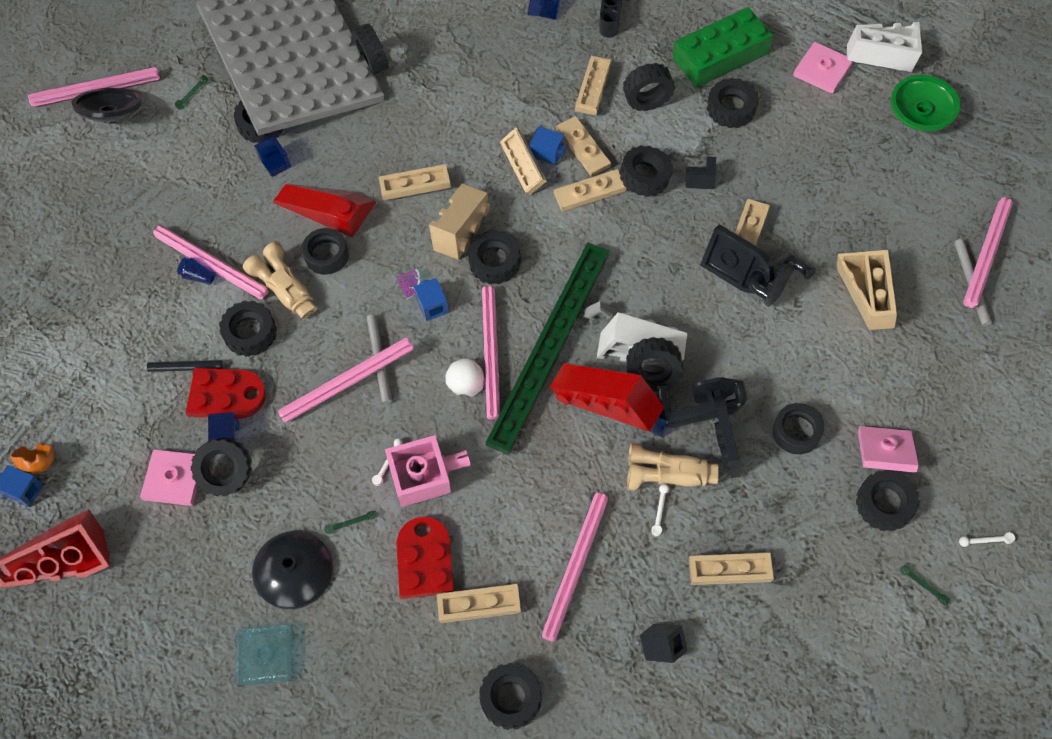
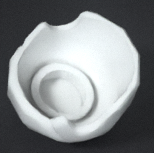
[445,359,486,397]

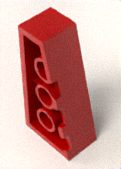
[550,363,664,432]

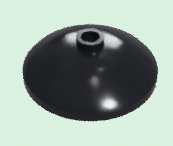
[72,88,142,124]
[252,531,333,609]

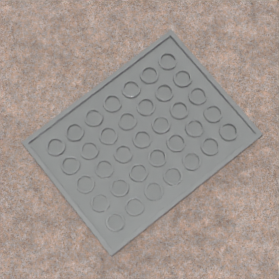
[197,0,384,136]

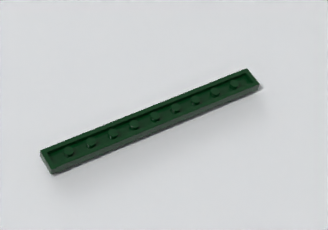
[486,242,609,455]

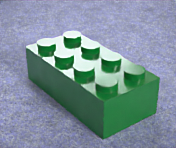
[673,7,773,88]

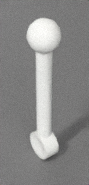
[372,438,404,486]
[651,484,669,536]
[959,532,1015,547]

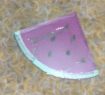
[396,268,421,300]

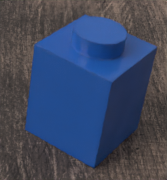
[530,126,567,165]
[414,278,449,321]
[0,465,43,507]

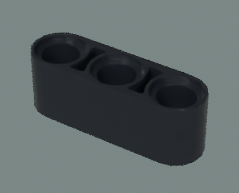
[599,0,622,38]

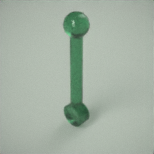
[175,75,208,110]
[324,510,378,534]
[900,565,951,606]

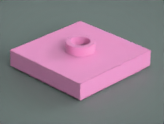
[793,42,853,94]
[858,426,919,472]
[140,450,197,506]

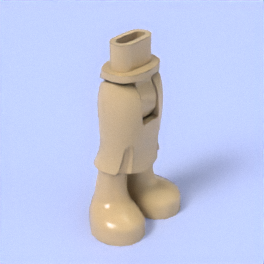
[243,241,317,319]
[627,443,718,491]

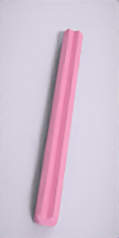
[28,67,160,107]
[963,197,1013,309]
[154,225,269,299]
[482,286,500,420]
[278,338,414,422]
[542,493,608,642]

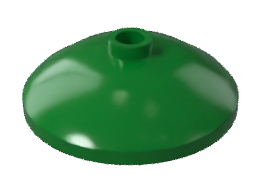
[890,75,960,132]

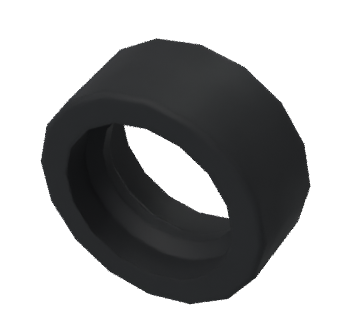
[302,228,349,275]
[773,403,824,455]

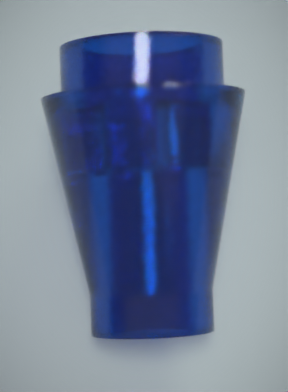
[177,257,216,285]

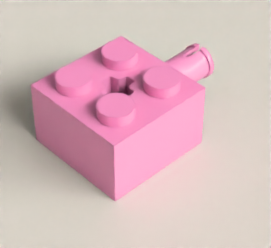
[385,435,471,507]

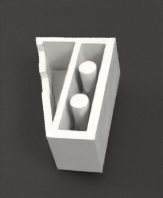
[847,22,922,72]
[597,312,687,368]

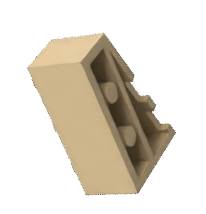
[429,184,490,260]
[837,250,897,330]

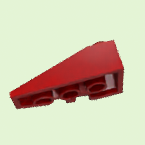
[274,184,376,238]
[0,509,111,588]

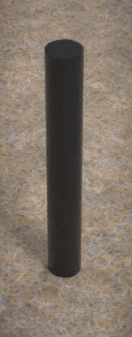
[147,360,223,372]

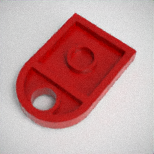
[185,368,266,419]
[396,517,454,599]

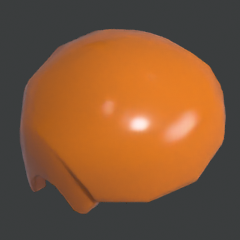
[10,443,56,475]

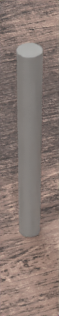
[954,239,992,327]
[366,314,392,405]

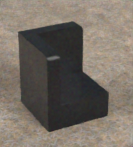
[686,156,716,189]
[640,623,688,663]

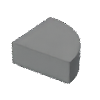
[584,301,618,320]

